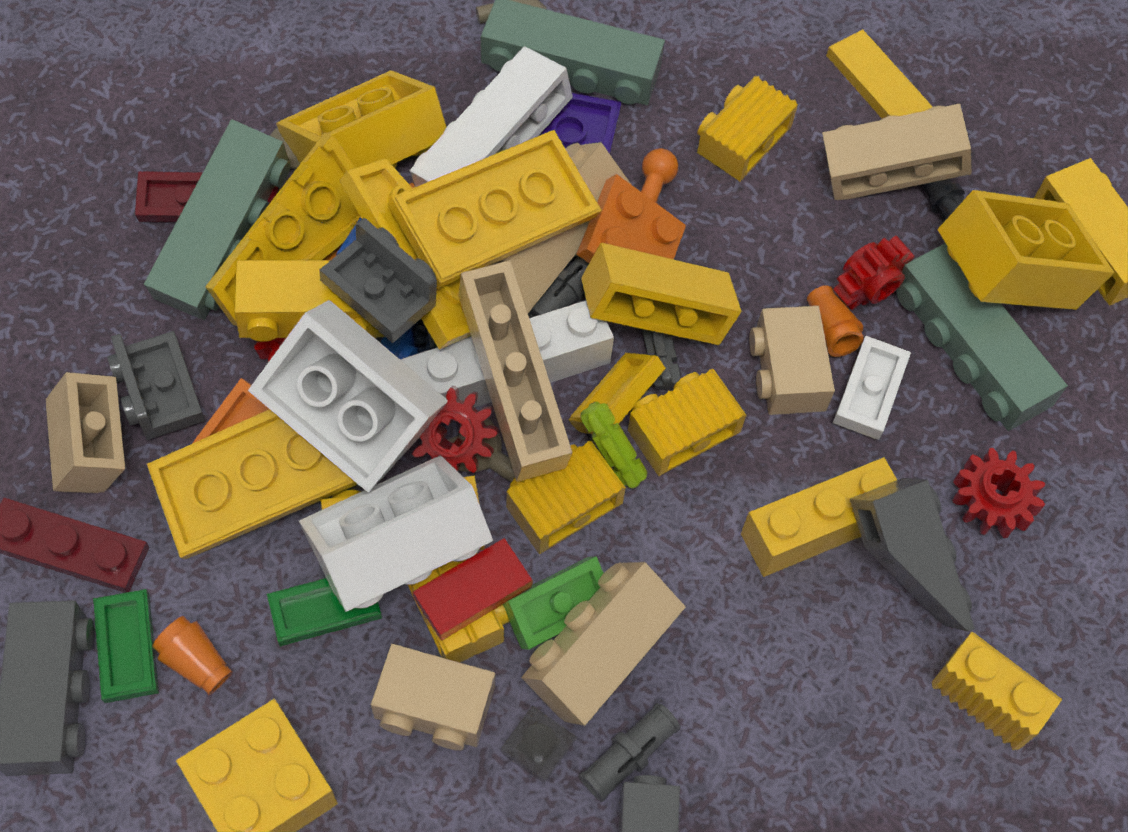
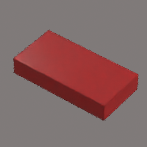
[413,538,533,641]

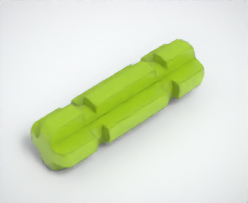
[581,401,647,489]

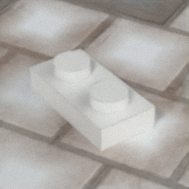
[833,335,911,440]

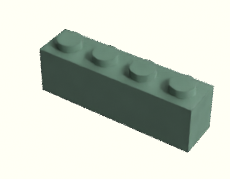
[481,0,665,106]
[144,119,291,320]
[897,243,1068,432]

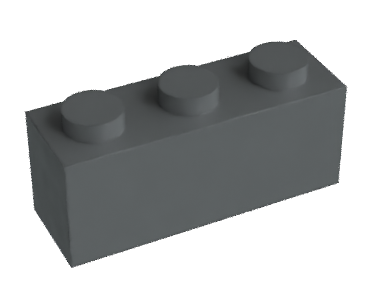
[0,600,94,776]

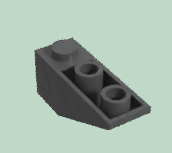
[850,478,975,632]

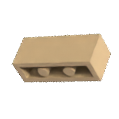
[822,104,971,200]
[521,562,686,726]

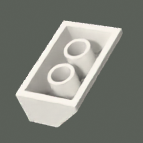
[248,300,448,493]
[299,455,493,612]

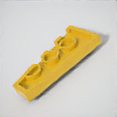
[205,132,361,326]
[340,158,471,350]

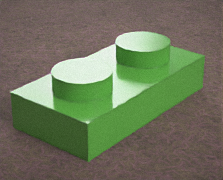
[503,556,604,650]

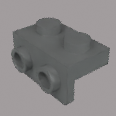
[319,218,437,343]
[107,331,205,440]

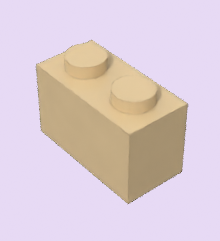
[749,306,835,415]
[46,372,125,493]
[371,644,495,751]

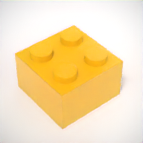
[176,698,338,832]

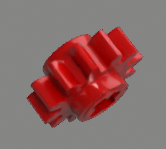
[833,235,915,310]
[412,386,499,473]
[952,448,1045,538]

